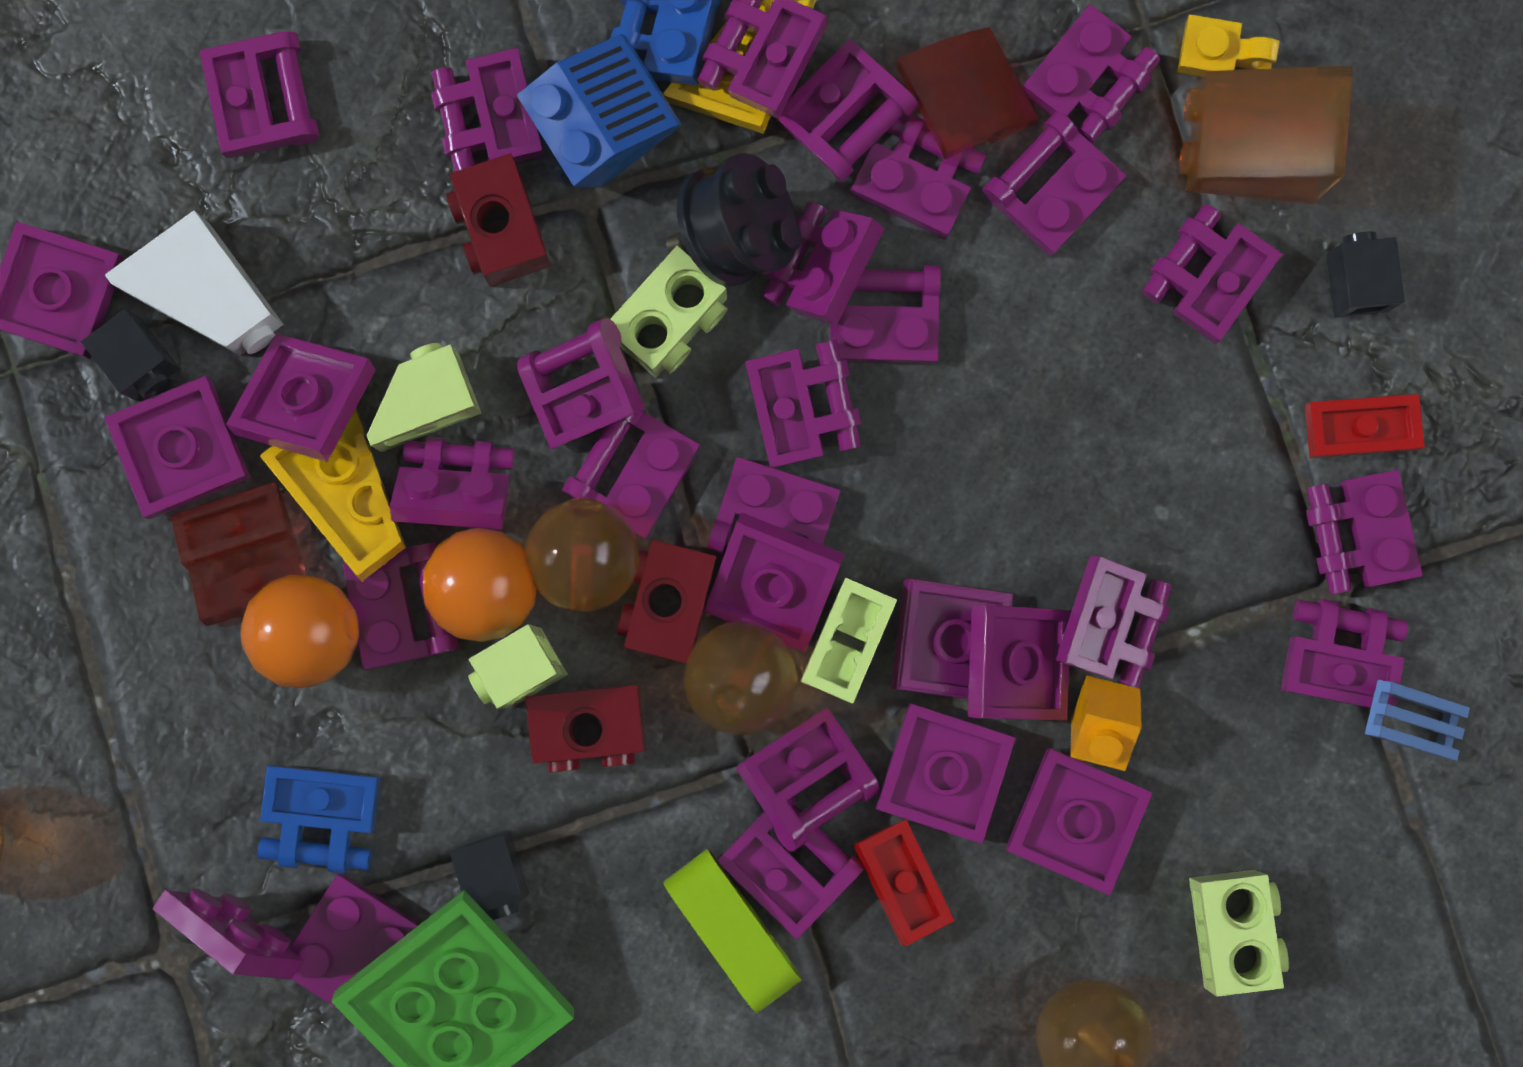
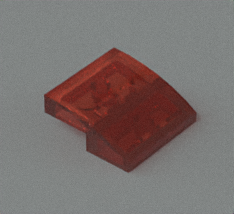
[896,27,1039,160]
[171,482,307,627]

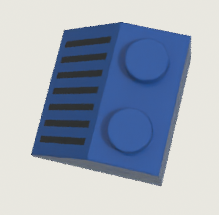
[517,34,682,188]

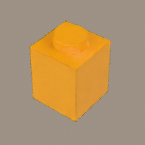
[1070,675,1142,771]

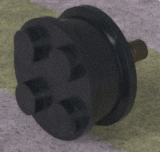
[666,153,802,287]

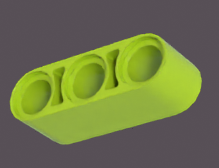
[663,849,802,1014]

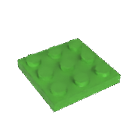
[331,890,574,1067]

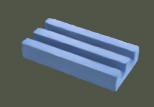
[1365,680,1470,761]

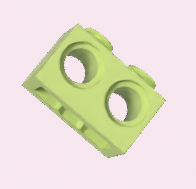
[611,246,728,378]
[800,578,897,704]
[468,624,568,709]
[1189,870,1289,997]

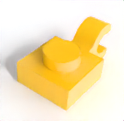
[1177,14,1280,81]

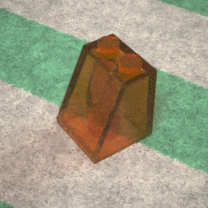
[1179,66,1353,204]

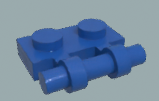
[610,0,721,86]
[257,765,381,874]

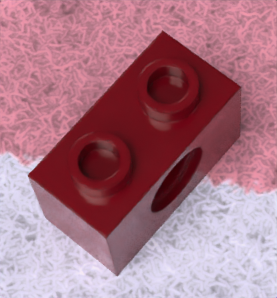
[446,153,552,287]
[617,540,718,665]
[526,685,647,773]

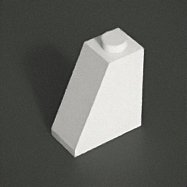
[105,210,284,356]

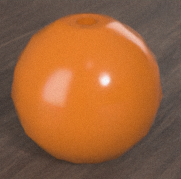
[423,528,536,642]
[240,575,359,688]

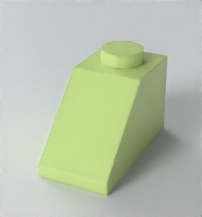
[367,342,481,452]

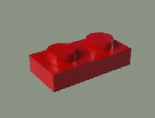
[1304,394,1425,459]
[853,819,955,946]

